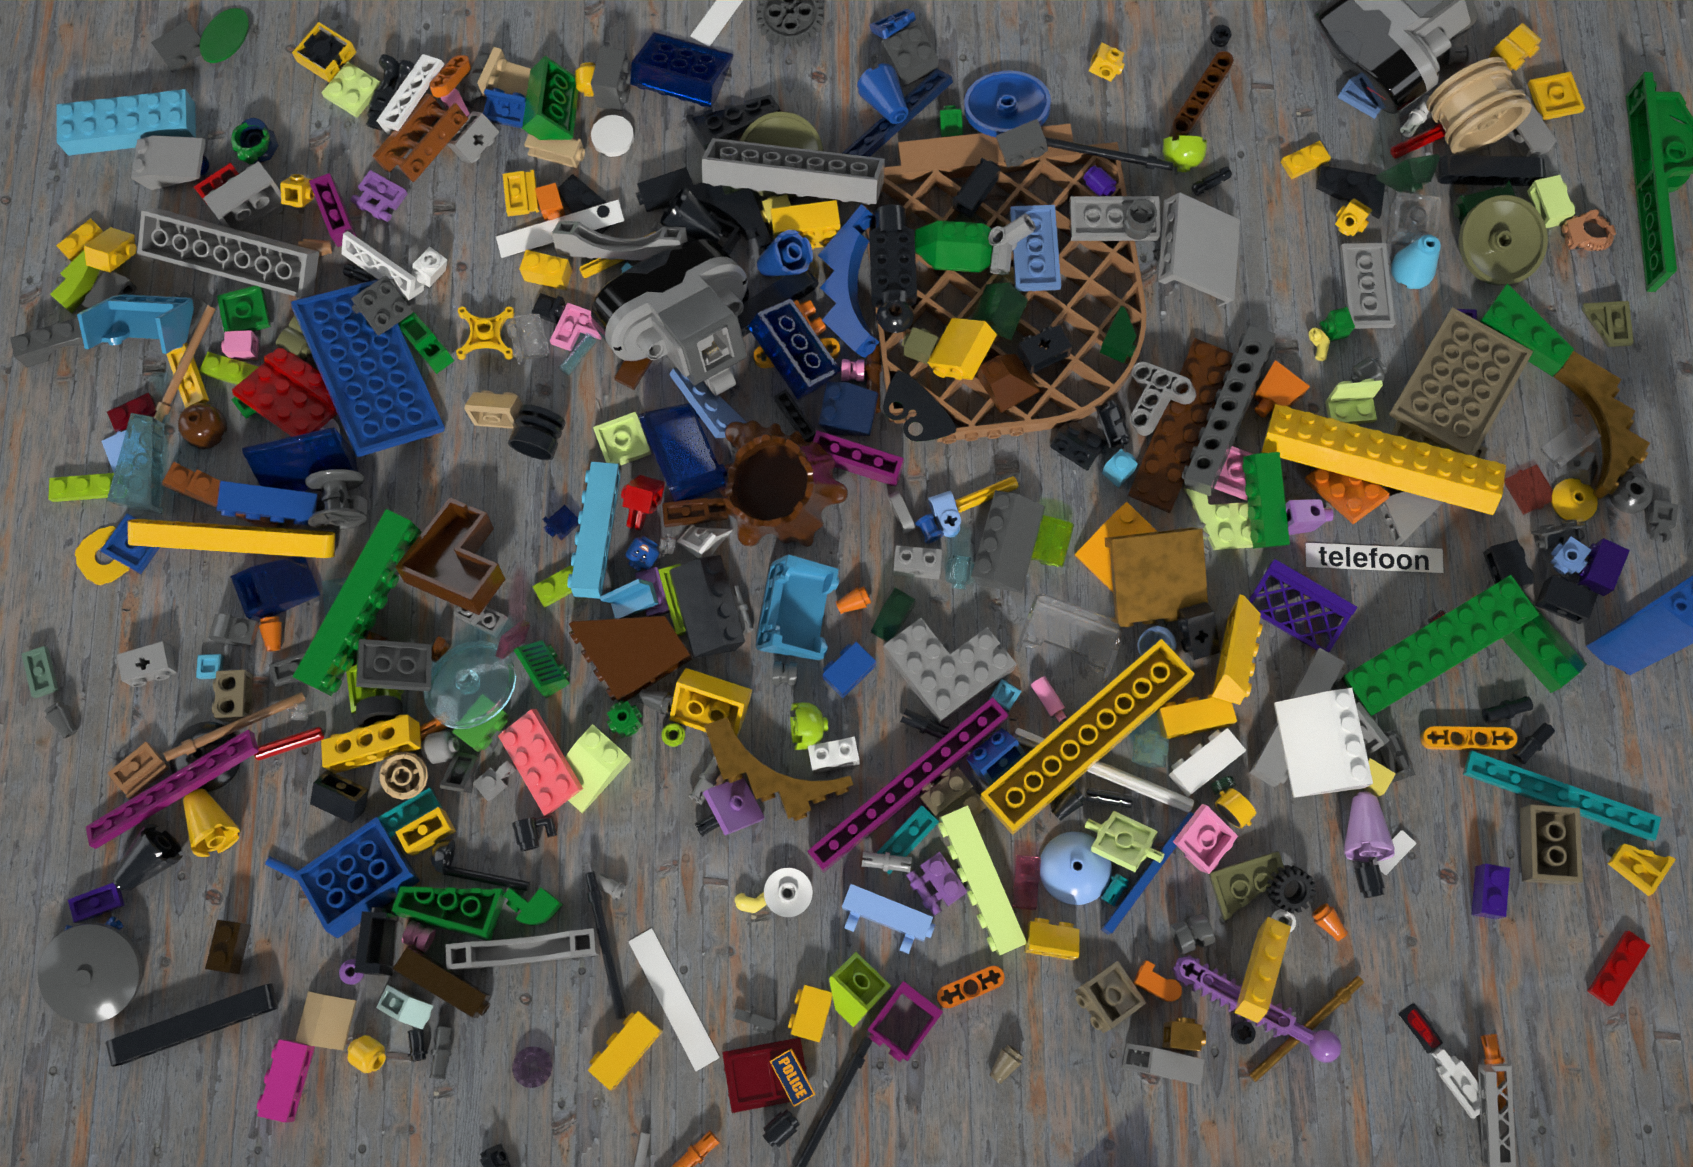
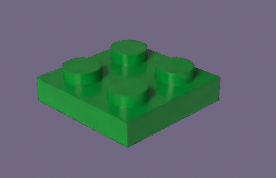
[217,286,271,334]

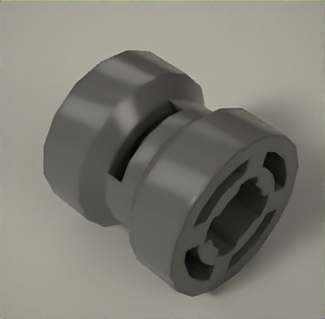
[772,661,798,686]

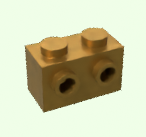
[1162,1017,1206,1051]

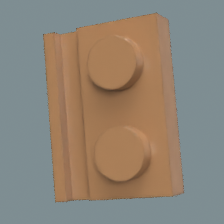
[108,742,170,800]

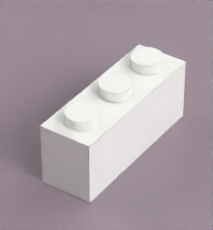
[1169,728,1247,797]

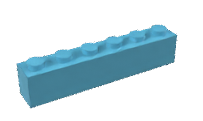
[568,462,621,599]

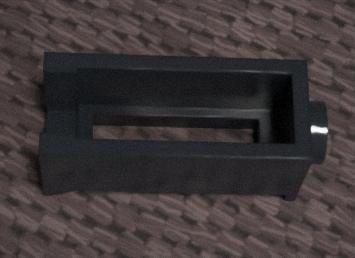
[952,158,1001,219]

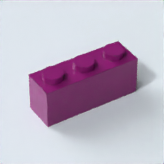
[309,173,358,247]

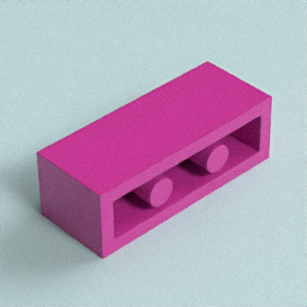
[257,1039,315,1123]

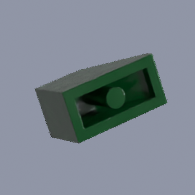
[1099,306,1137,363]

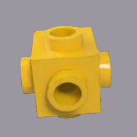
[1089,42,1125,81]
[280,174,315,208]
[1335,198,1372,236]

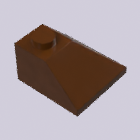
[977,354,1040,413]

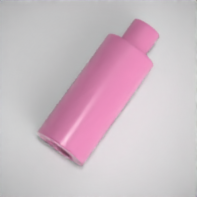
[1031,676,1067,722]

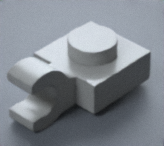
[473,761,516,802]

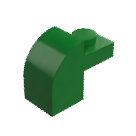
[503,887,563,926]

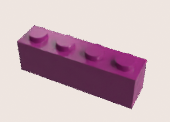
[813,430,904,487]

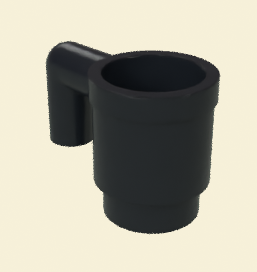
[512,815,557,852]

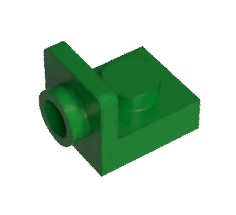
[938,105,963,138]

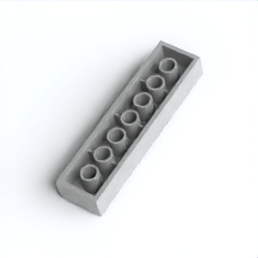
[702,138,885,205]
[137,208,319,298]

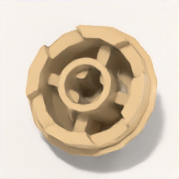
[379,751,428,800]

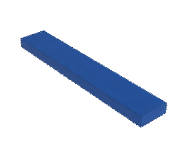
[1101,812,1194,935]

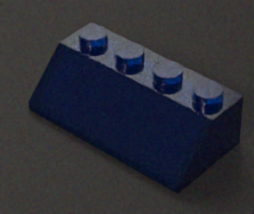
[748,298,841,399]

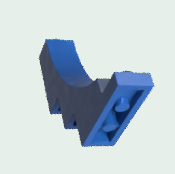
[818,204,879,358]

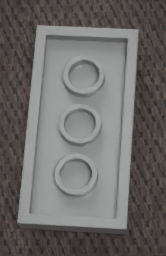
[1069,196,1161,241]
[1340,243,1395,329]

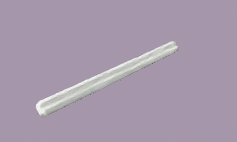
[1013,728,1194,813]

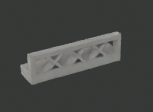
[1478,1064,1516,1167]

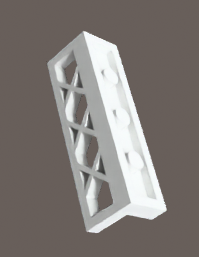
[377,54,444,135]
[342,231,425,300]

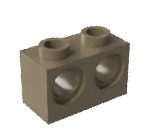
[212,670,253,722]

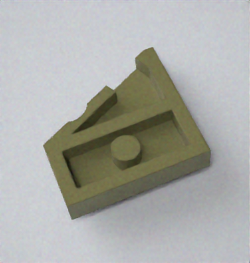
[1581,301,1634,347]

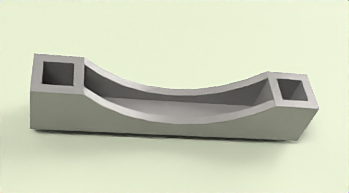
[552,221,689,263]
[446,928,600,971]

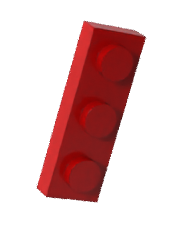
[1587,930,1651,1007]

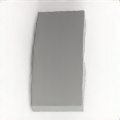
[453,606,509,638]

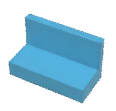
[600,579,659,619]

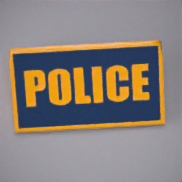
[770,1049,816,1107]

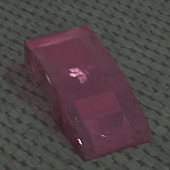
[1012,855,1041,911]

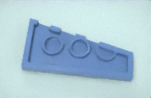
[669,368,747,438]

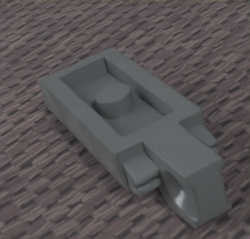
[462,51,490,108]

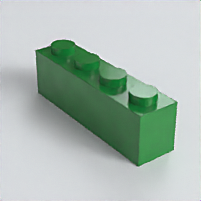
[1243,452,1290,549]

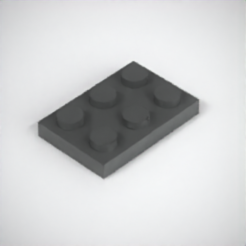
[356,639,432,691]

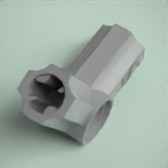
[988,213,1036,275]

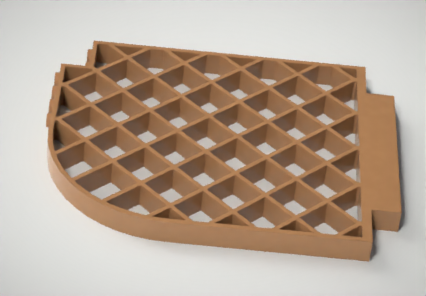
[861,124,1146,444]

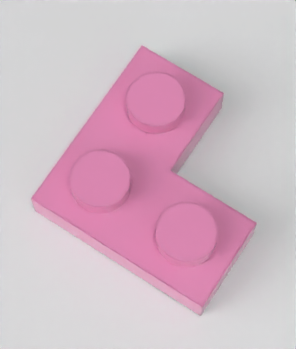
[550,303,609,352]

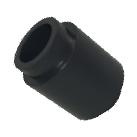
[1355,861,1385,898]
[762,1109,800,1148]

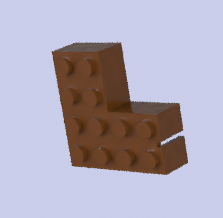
[396,497,506,615]

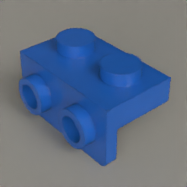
[483,88,526,129]

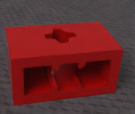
[193,163,239,206]

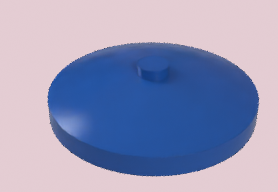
[964,70,1051,137]

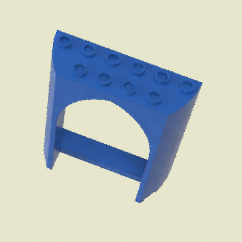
[1586,575,1693,675]

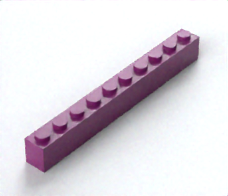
[807,697,1008,873]

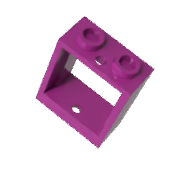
[867,981,943,1062]

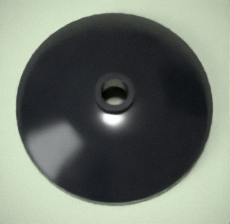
[170,721,241,792]

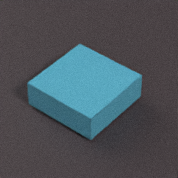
[196,654,224,679]
[989,679,1021,712]

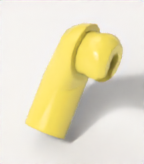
[1308,327,1330,361]
[734,892,767,913]

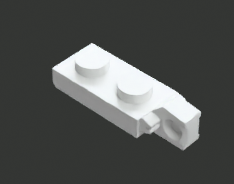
[1432,1048,1480,1119]

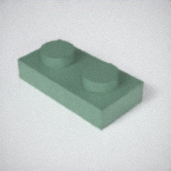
[21,646,59,698]

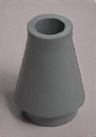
[638,689,674,715]
[44,702,77,738]

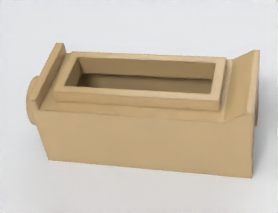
[524,134,585,168]

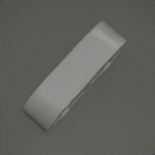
[887,491,915,534]

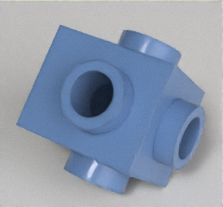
[1549,536,1591,576]

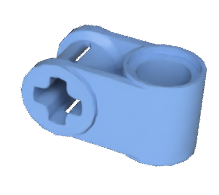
[928,491,961,538]

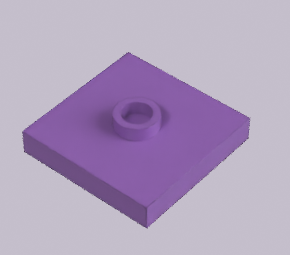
[703,776,765,835]

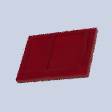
[722,1037,811,1113]

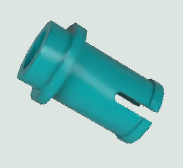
[1101,873,1129,907]

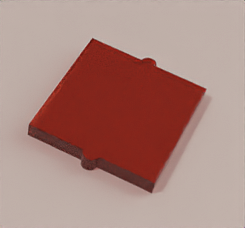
[1504,464,1553,515]

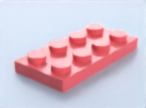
[498,709,583,816]

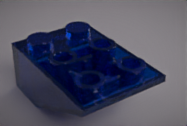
[230,556,321,622]

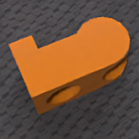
[1133,960,1182,1002]

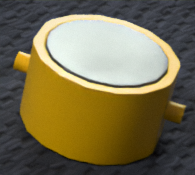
[1215,788,1256,829]

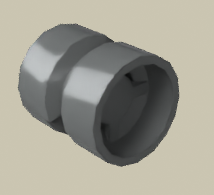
[1123,199,1157,240]
[1170,913,1215,955]

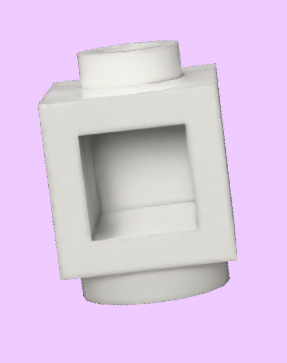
[412,246,447,288]

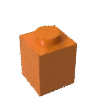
[535,183,566,221]

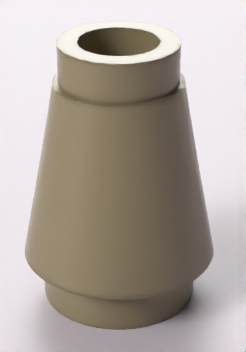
[989,1044,1024,1084]

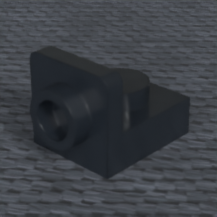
[532,293,566,324]

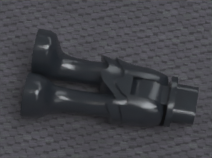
[366,54,415,131]

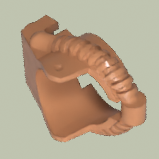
[1561,209,1616,251]

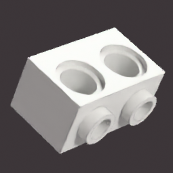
[808,737,860,774]

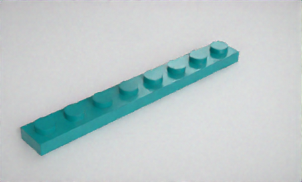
[1463,751,1662,841]

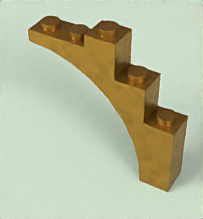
[1554,351,1650,499]
[704,717,854,821]

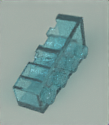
[107,413,164,515]

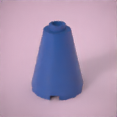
[857,63,908,124]
[757,230,813,276]

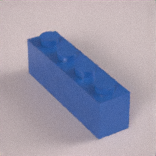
[216,481,318,526]

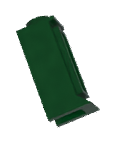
[1453,181,1516,225]

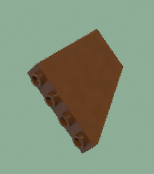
[569,616,692,703]

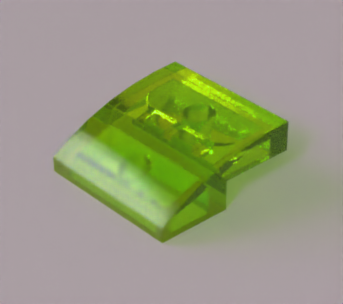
[1031,515,1074,568]

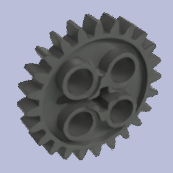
[756,0,824,48]

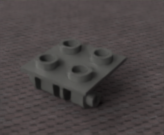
[351,275,413,336]

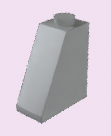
[1378,491,1443,547]
[1122,1043,1204,1085]

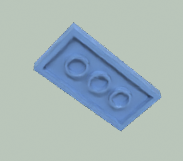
[1010,205,1061,292]

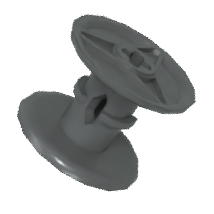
[305,469,368,530]

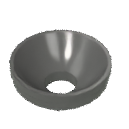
[1608,472,1653,514]

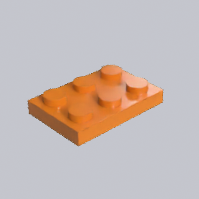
[1305,468,1389,524]

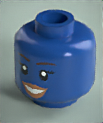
[625,536,660,571]

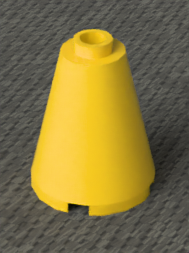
[183,788,240,857]

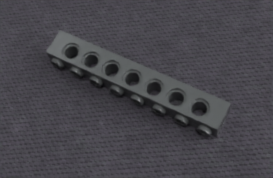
[1182,326,1275,496]

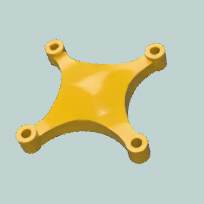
[456,306,515,360]

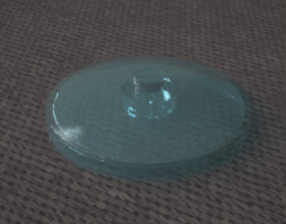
[424,641,516,729]

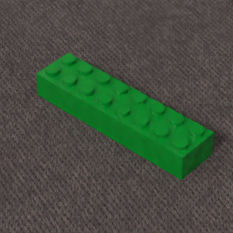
[292,509,422,697]
[1341,575,1539,717]

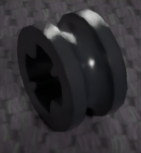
[1210,25,1232,47]
[1231,1021,1256,1045]

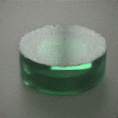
[1211,776,1237,795]

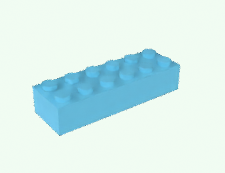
[56,89,196,156]

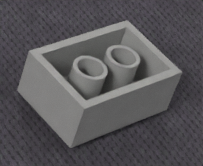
[203,161,282,231]

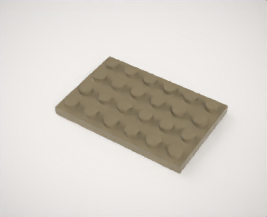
[1388,307,1533,456]

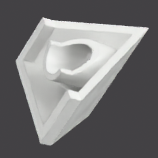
[677,524,733,558]

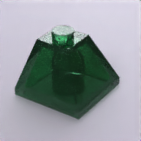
[1376,154,1440,194]

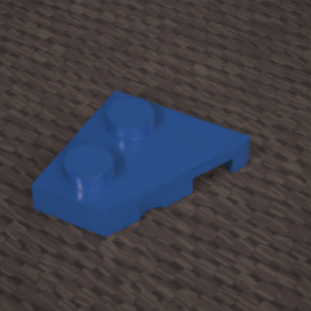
[869,9,916,39]

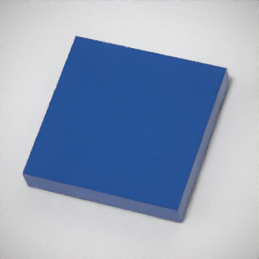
[100,513,160,574]

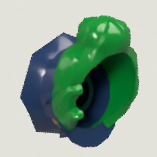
[231,118,278,165]

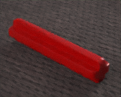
[1390,124,1446,159]
[254,727,324,760]

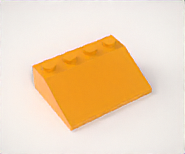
[1074,502,1157,593]

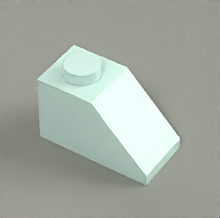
[376,985,433,1030]

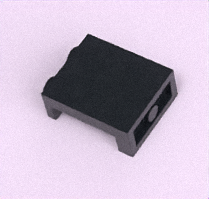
[354,907,399,976]

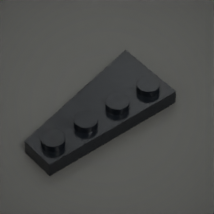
[686,95,781,151]

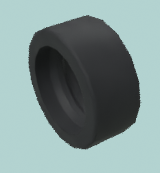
[356,695,403,728]

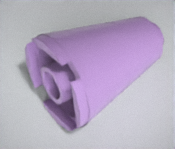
[1344,792,1395,862]

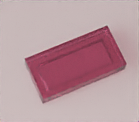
[495,620,530,660]

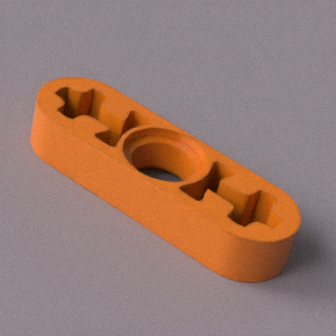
[429,55,471,97]
[937,966,1005,1009]

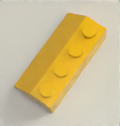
[1212,594,1263,705]

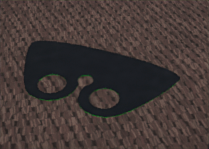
[883,371,956,442]

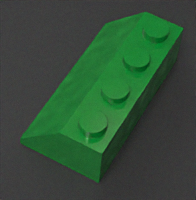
[522,56,579,140]
[1502,600,1587,693]

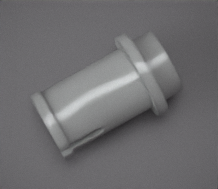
[596,873,627,899]

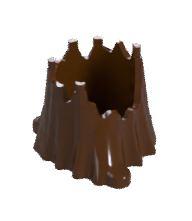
[719,420,848,547]

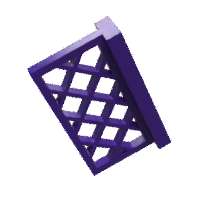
[1249,559,1357,653]

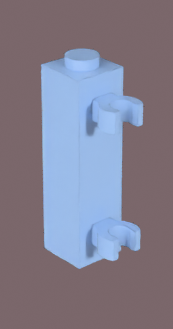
[842,884,936,954]

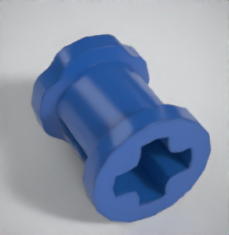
[915,514,944,544]

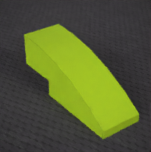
[50,250,100,314]

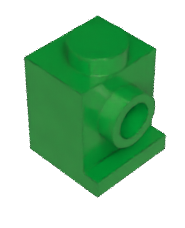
[1319,307,1355,342]

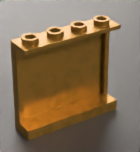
[1105,527,1208,627]

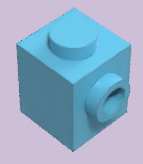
[1102,449,1138,488]

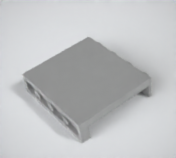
[1158,192,1240,307]

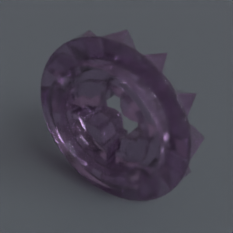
[512,1047,553,1088]

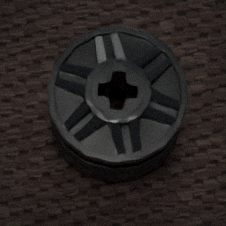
[508,405,566,460]

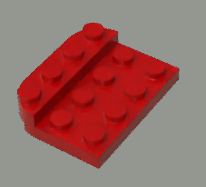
[232,348,337,445]

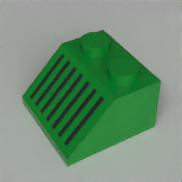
[513,640,570,698]

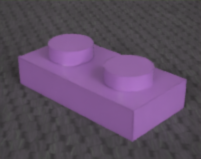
[635,567,670,617]

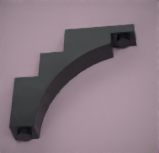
[635,167,772,251]

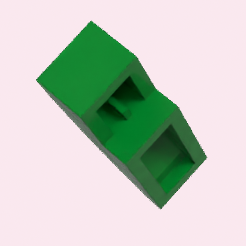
[398,312,454,374]

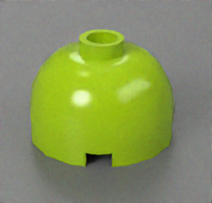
[1162,136,1207,172]
[790,702,828,750]

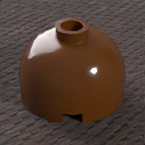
[178,403,227,449]

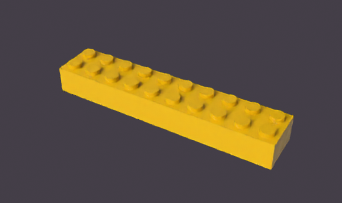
[1261,404,1506,515]
[980,639,1195,835]

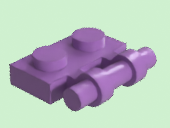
[351,170,408,222]
[906,852,968,916]

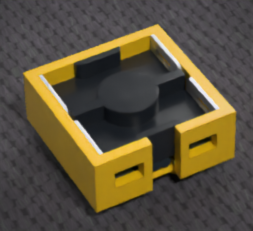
[292,22,356,83]

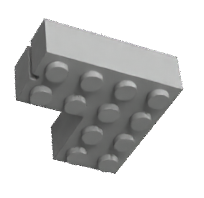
[883,618,1016,724]

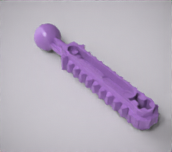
[1172,955,1341,1063]

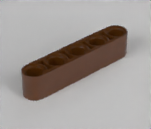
[1169,51,1234,141]

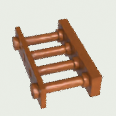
[372,93,468,182]

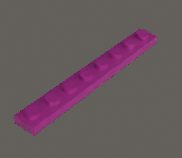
[86,729,259,849]

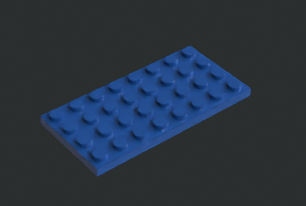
[291,279,445,458]

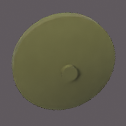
[740,112,824,200]
[1459,195,1548,286]

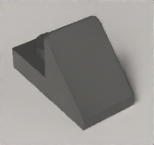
[440,752,479,793]

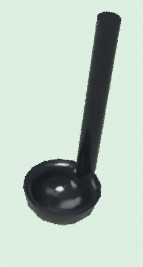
[430,839,530,891]

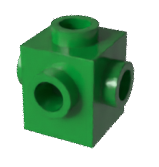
[606,701,642,738]

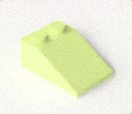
[565,724,631,813]

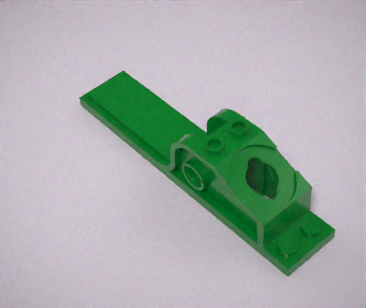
[1626,72,1693,292]

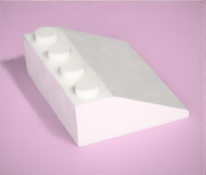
[1274,688,1373,798]

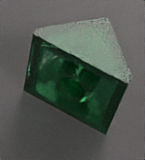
[971,282,1028,340]

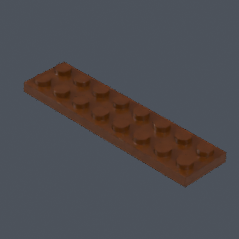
[1127,338,1234,513]

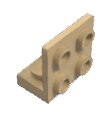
[477,47,531,98]

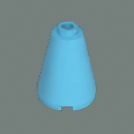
[1391,235,1441,289]

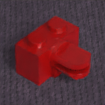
[621,475,666,531]

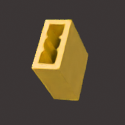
[927,318,997,380]

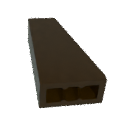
[393,947,492,1018]

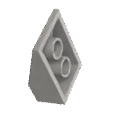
[131,136,205,190]

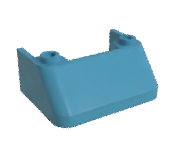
[77,295,194,354]

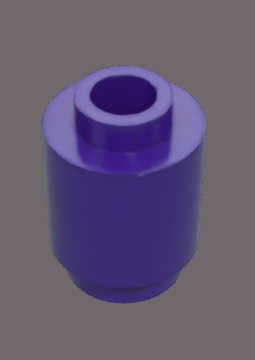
[1083,166,1116,196]

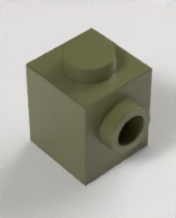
[902,327,938,365]

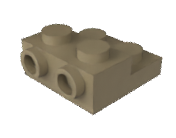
[920,768,987,823]
[1074,961,1146,1033]

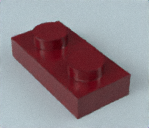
[107,393,157,432]

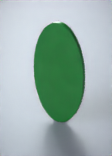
[199,8,249,63]

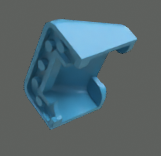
[755,554,839,660]

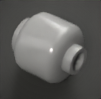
[421,731,459,764]

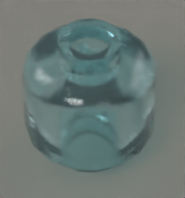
[945,555,975,590]

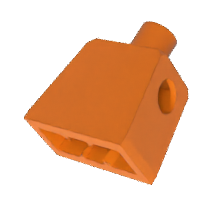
[1254,360,1310,417]

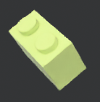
[1527,175,1575,228]

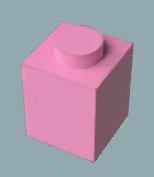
[221,330,259,361]

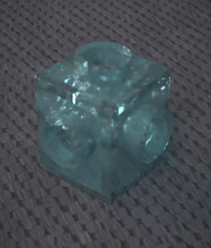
[1132,730,1169,768]

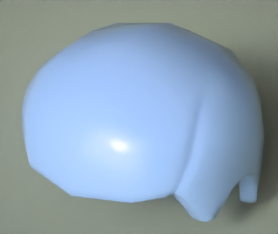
[1137,626,1177,656]

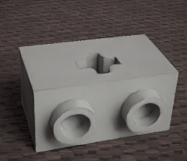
[447,111,499,163]
[893,545,942,579]
[117,641,177,687]

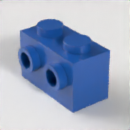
[822,642,876,698]
[966,728,1026,786]

